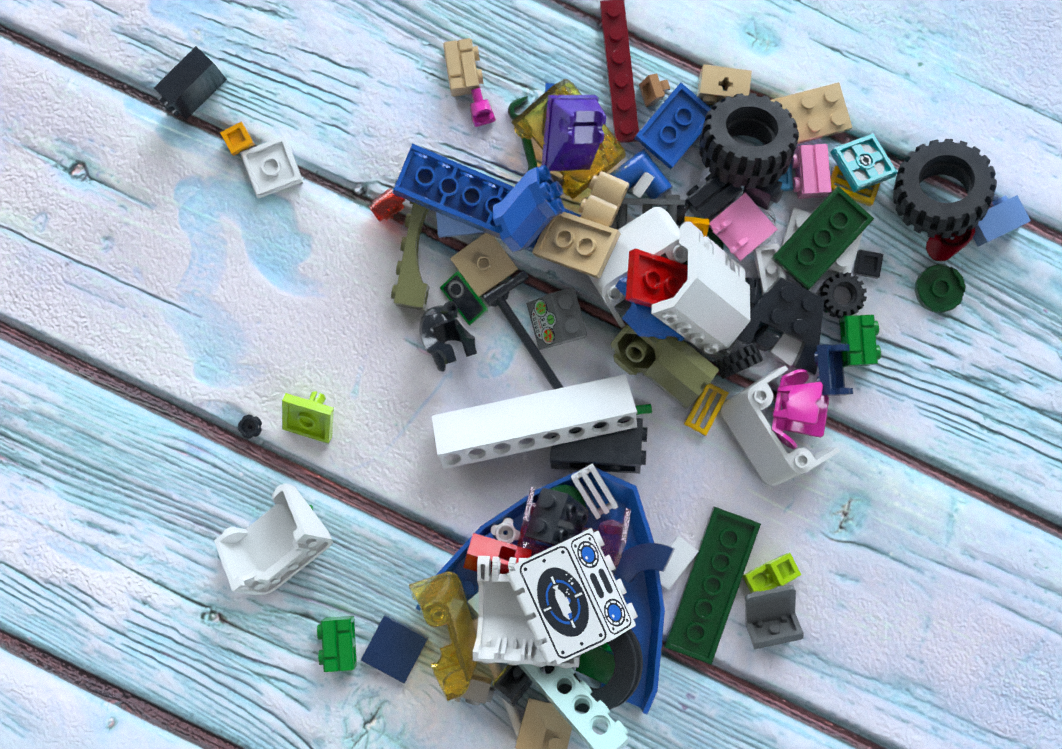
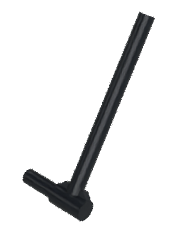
[482,270,564,389]

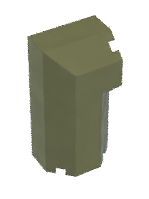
[610,324,719,408]

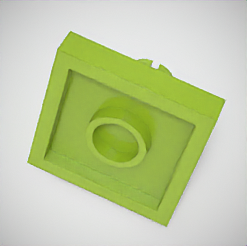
[282,391,334,444]

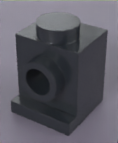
[742,180,784,210]

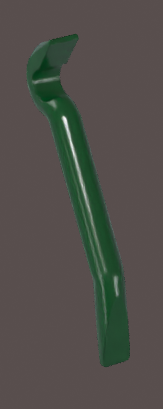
[508,96,538,171]

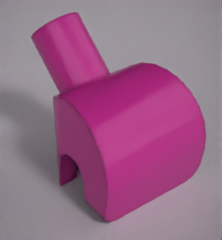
[470,88,496,127]

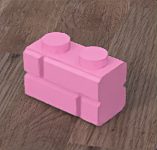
[791,144,831,199]

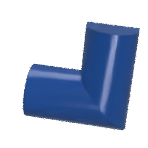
[609,149,673,199]

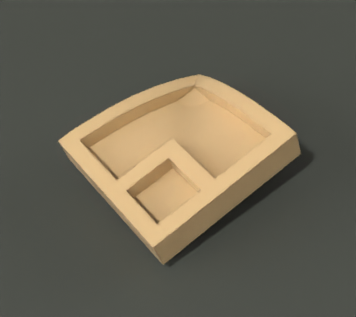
[515,698,576,749]

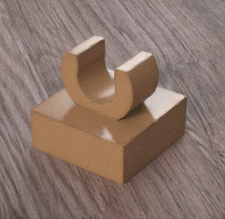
[639,73,671,107]

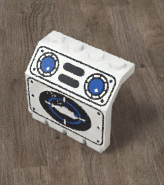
[506,528,638,664]

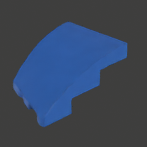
[615,277,685,341]

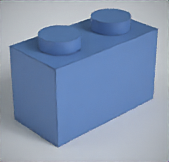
[973,195,1031,247]

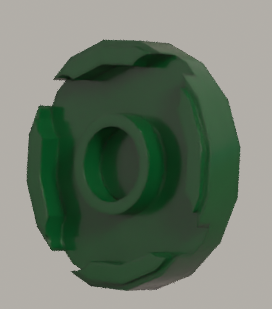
[914,264,966,313]

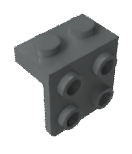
[745,585,804,649]

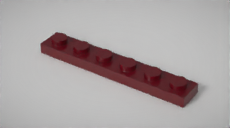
[600,0,639,144]

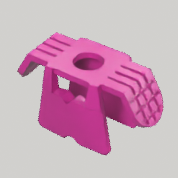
[772,369,829,449]

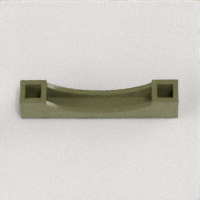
[391,201,430,311]

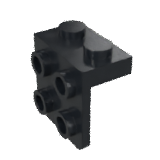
[525,488,588,546]

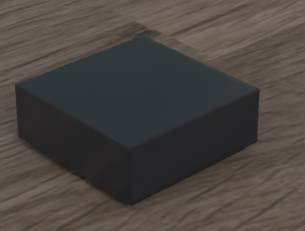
[853,250,884,279]

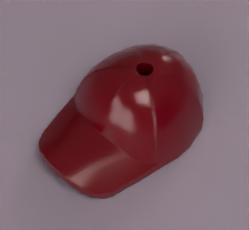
[926,228,975,262]

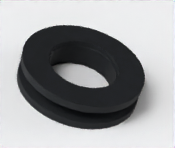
[544,629,643,713]

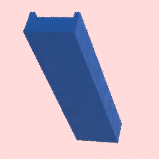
[392,143,581,252]

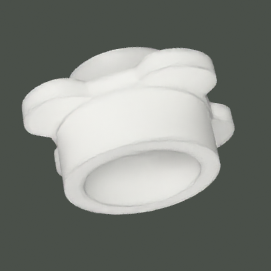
[491,518,520,543]

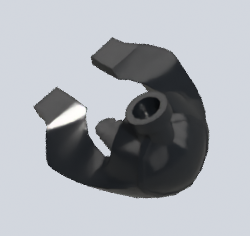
[419,301,477,372]

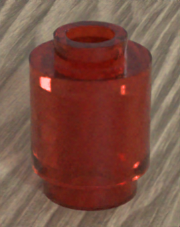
[368,187,406,222]

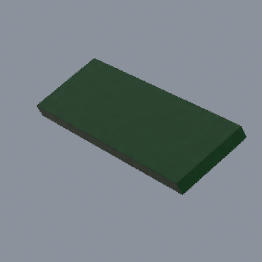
[664,506,761,665]

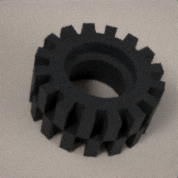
[818,272,867,318]
[714,343,764,379]

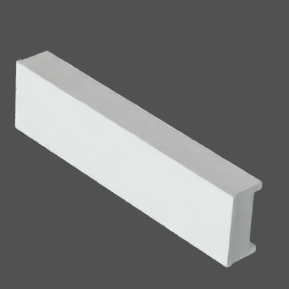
[432,374,637,469]

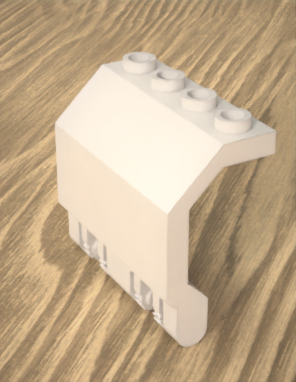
[651,222,750,354]
[473,556,580,668]

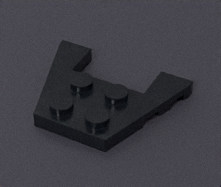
[736,277,825,375]

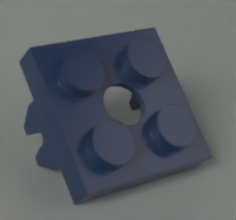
[814,344,853,396]

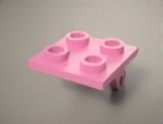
[709,192,778,261]

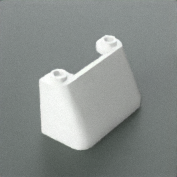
[214,483,333,595]

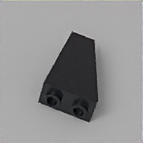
[550,418,648,474]

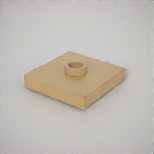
[450,233,518,298]

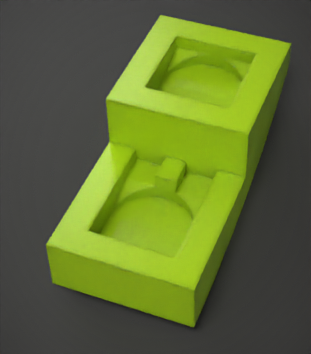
[743,553,801,593]

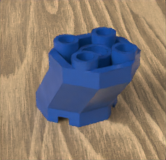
[493,165,565,252]

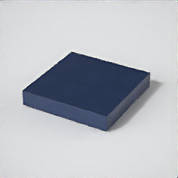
[361,614,429,684]

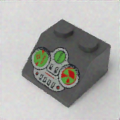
[526,287,587,350]

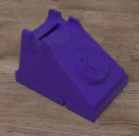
[541,95,606,171]

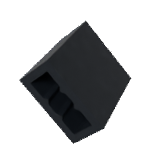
[154,46,227,120]

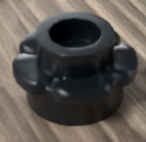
[238,414,262,439]

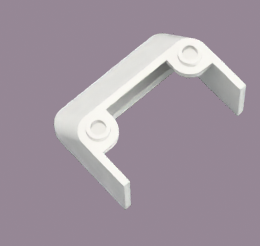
[588,207,688,328]
[720,366,840,486]

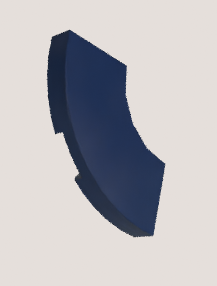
[612,543,675,583]

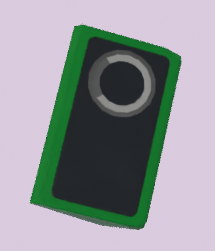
[440,271,489,326]

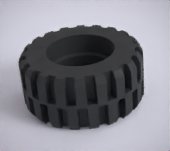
[699,93,799,189]
[893,139,997,238]

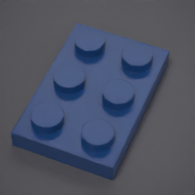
[634,83,711,170]

